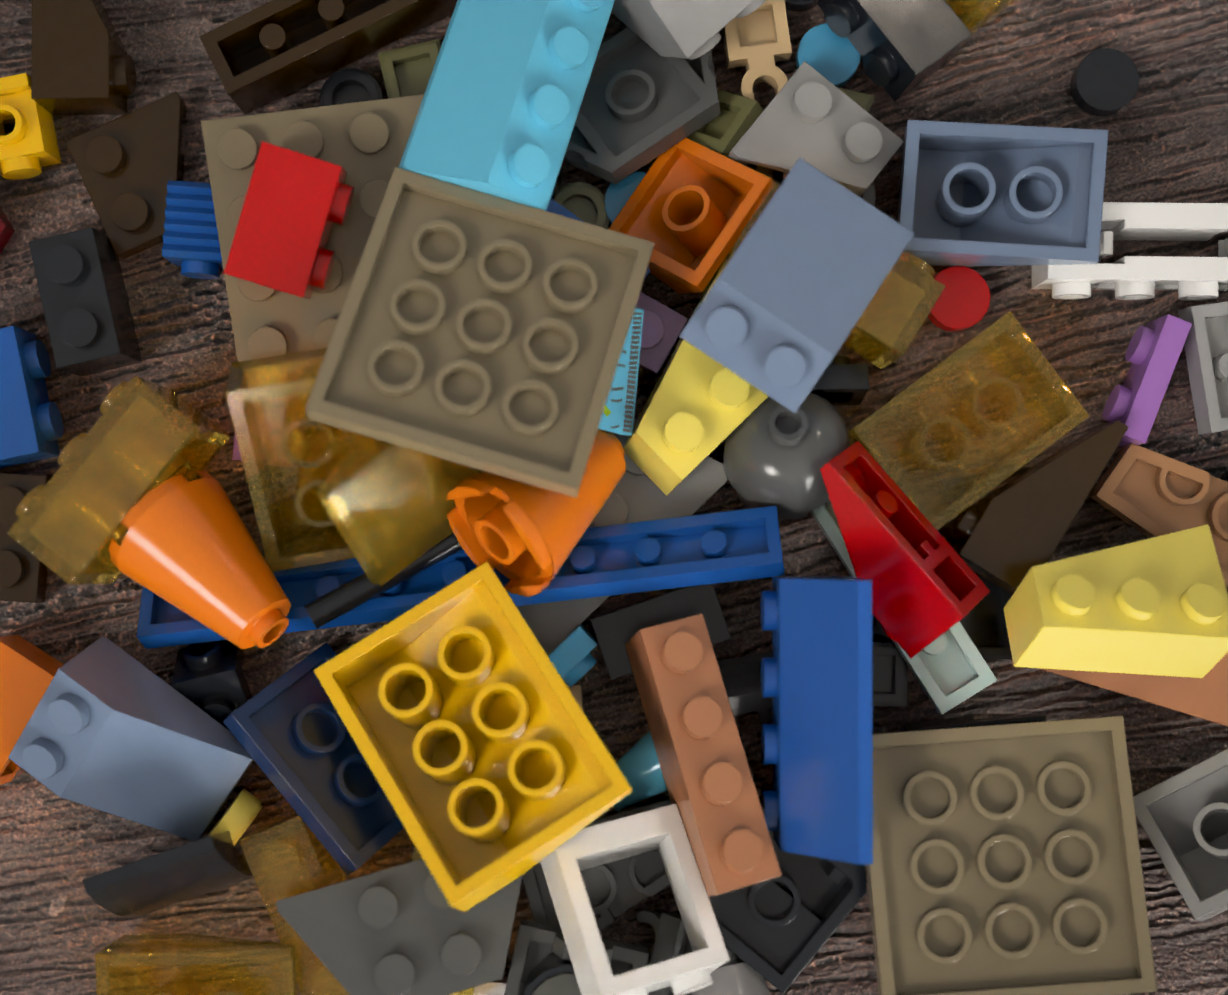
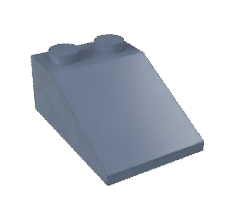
[896,120,1108,267]
[679,157,914,413]
[8,635,253,841]

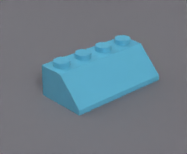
[398,0,615,211]

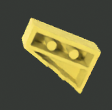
[623,258,769,496]
[1003,524,1228,678]

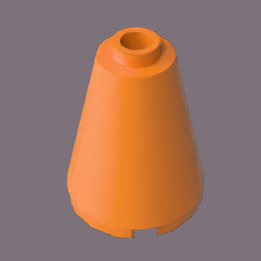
[446,429,626,597]
[109,470,291,649]

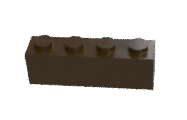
[199,0,457,115]

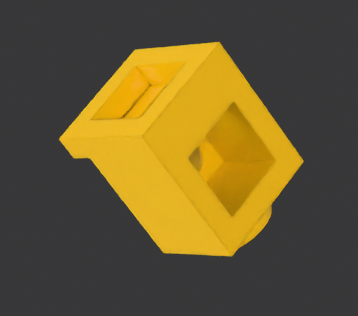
[0,73,61,180]

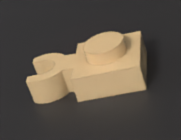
[722,0,792,100]

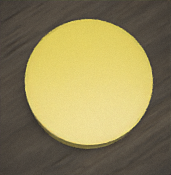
[207,789,262,845]

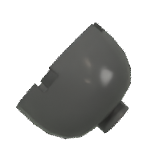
[723,392,852,520]

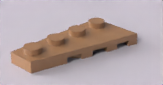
[1089,443,1228,593]

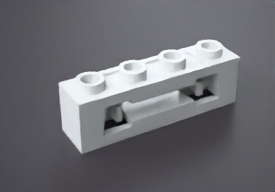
[1032,202,1228,301]

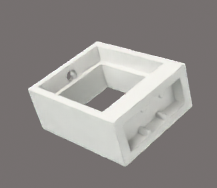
[540,803,730,995]

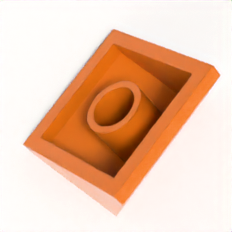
[609,138,776,294]

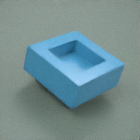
[548,624,598,688]

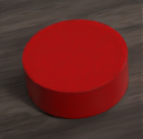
[923,266,990,332]

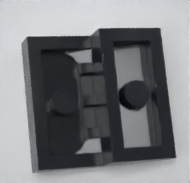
[83,831,261,918]

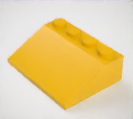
[313,562,633,912]

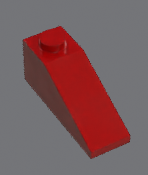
[820,441,990,658]

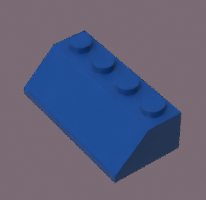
[761,576,873,865]

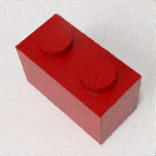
[224,141,354,300]

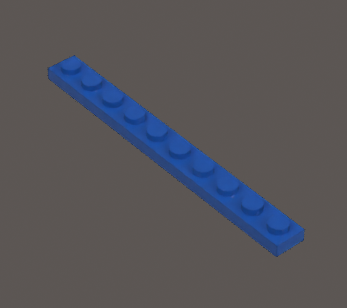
[136,505,785,649]

